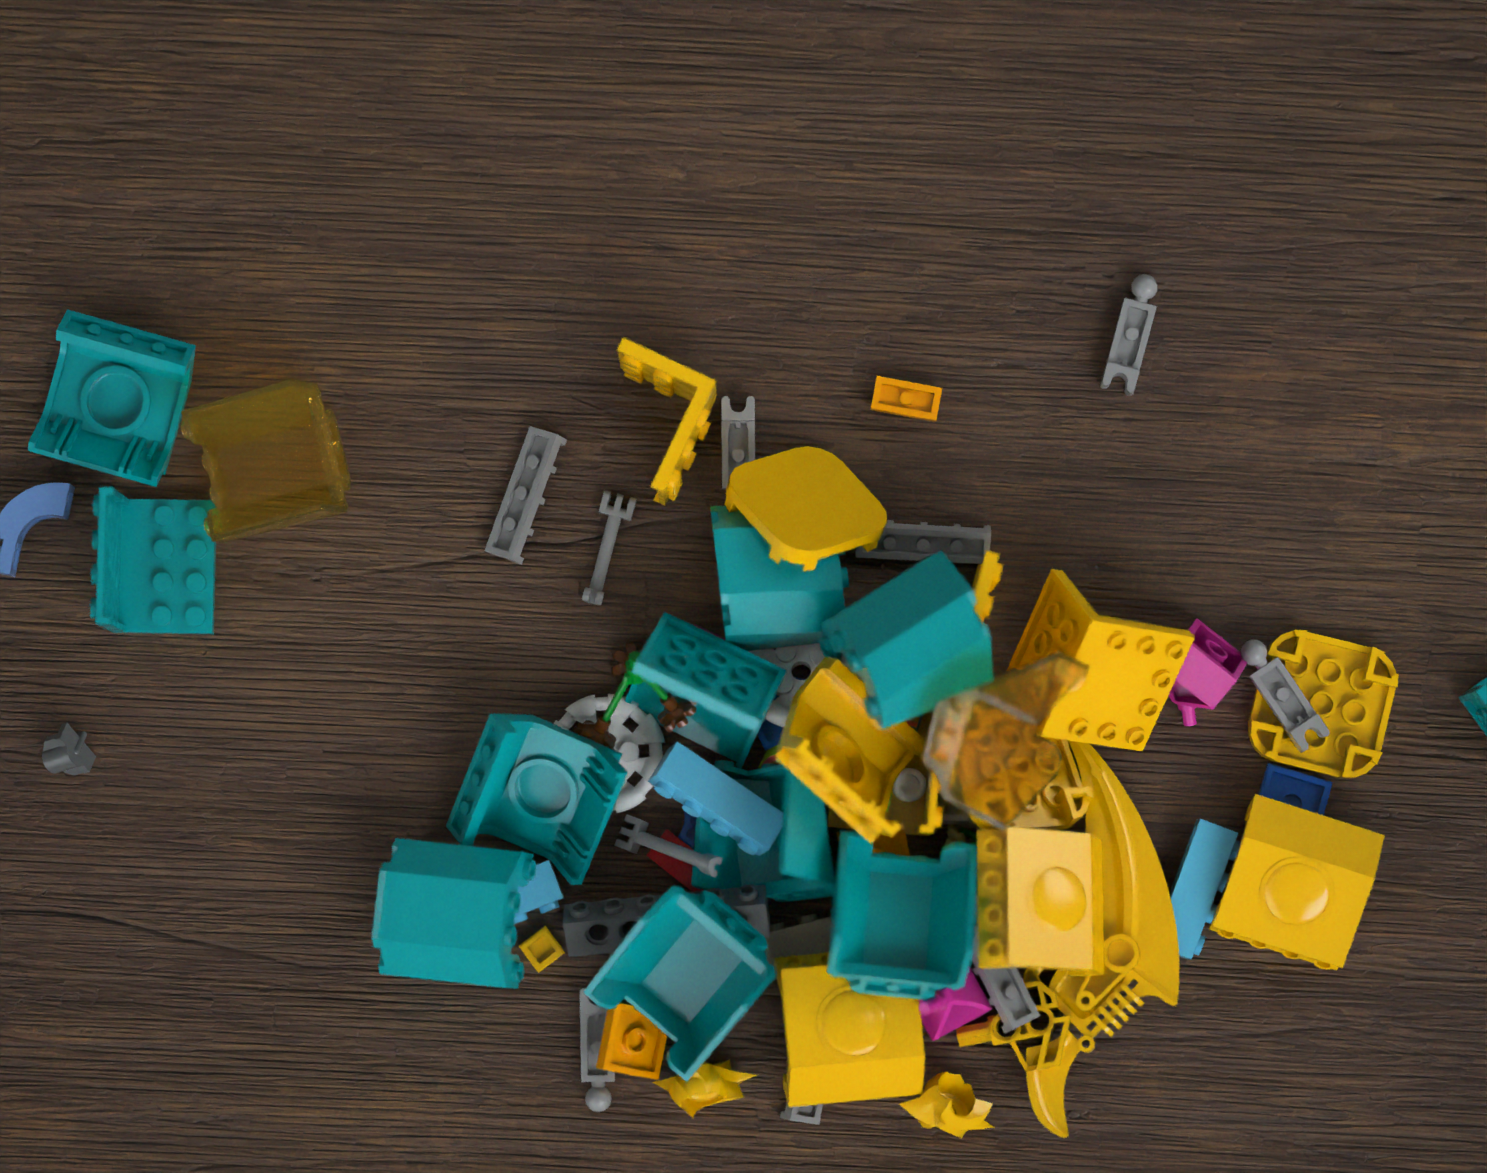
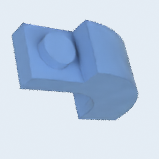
[0,483,75,577]

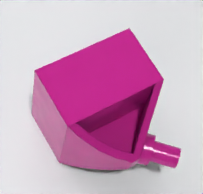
[1168,618,1247,726]
[919,966,992,1041]

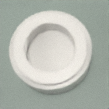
[892,768,926,802]

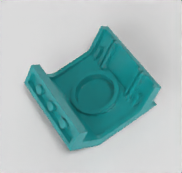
[28,309,196,487]
[446,713,628,885]

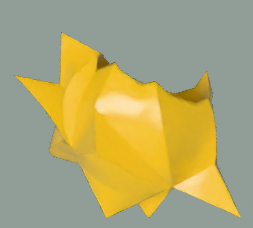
[652,1060,757,1118]
[900,1071,994,1138]

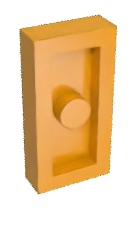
[870,376,942,422]

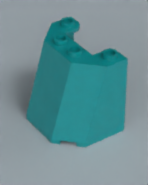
[710,506,849,651]
[819,551,994,729]
[691,758,835,902]
[827,830,977,1000]
[372,838,536,989]
[583,886,777,1082]

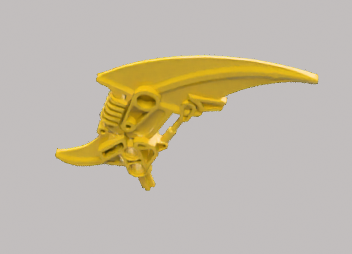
[956,740,1179,1138]

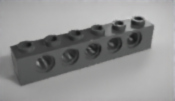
[563,884,770,957]

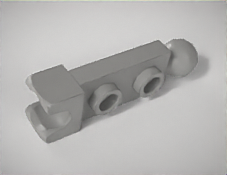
[1100,274,1158,396]
[721,396,755,490]
[1241,639,1330,753]
[580,988,615,1112]

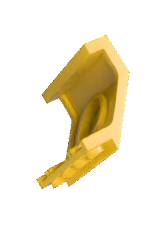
[775,657,931,844]
[1208,794,1385,971]
[977,827,1104,976]
[774,952,925,1107]

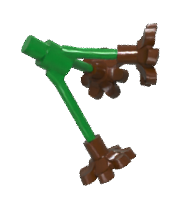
[574,642,697,750]

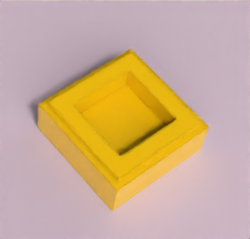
[519,926,566,973]

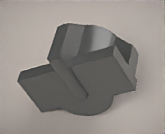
[42,723,96,775]

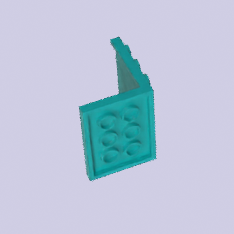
[90,487,217,634]
[625,612,787,768]

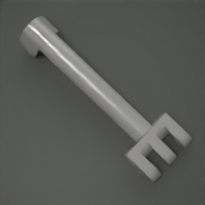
[582,490,637,605]
[614,814,723,878]

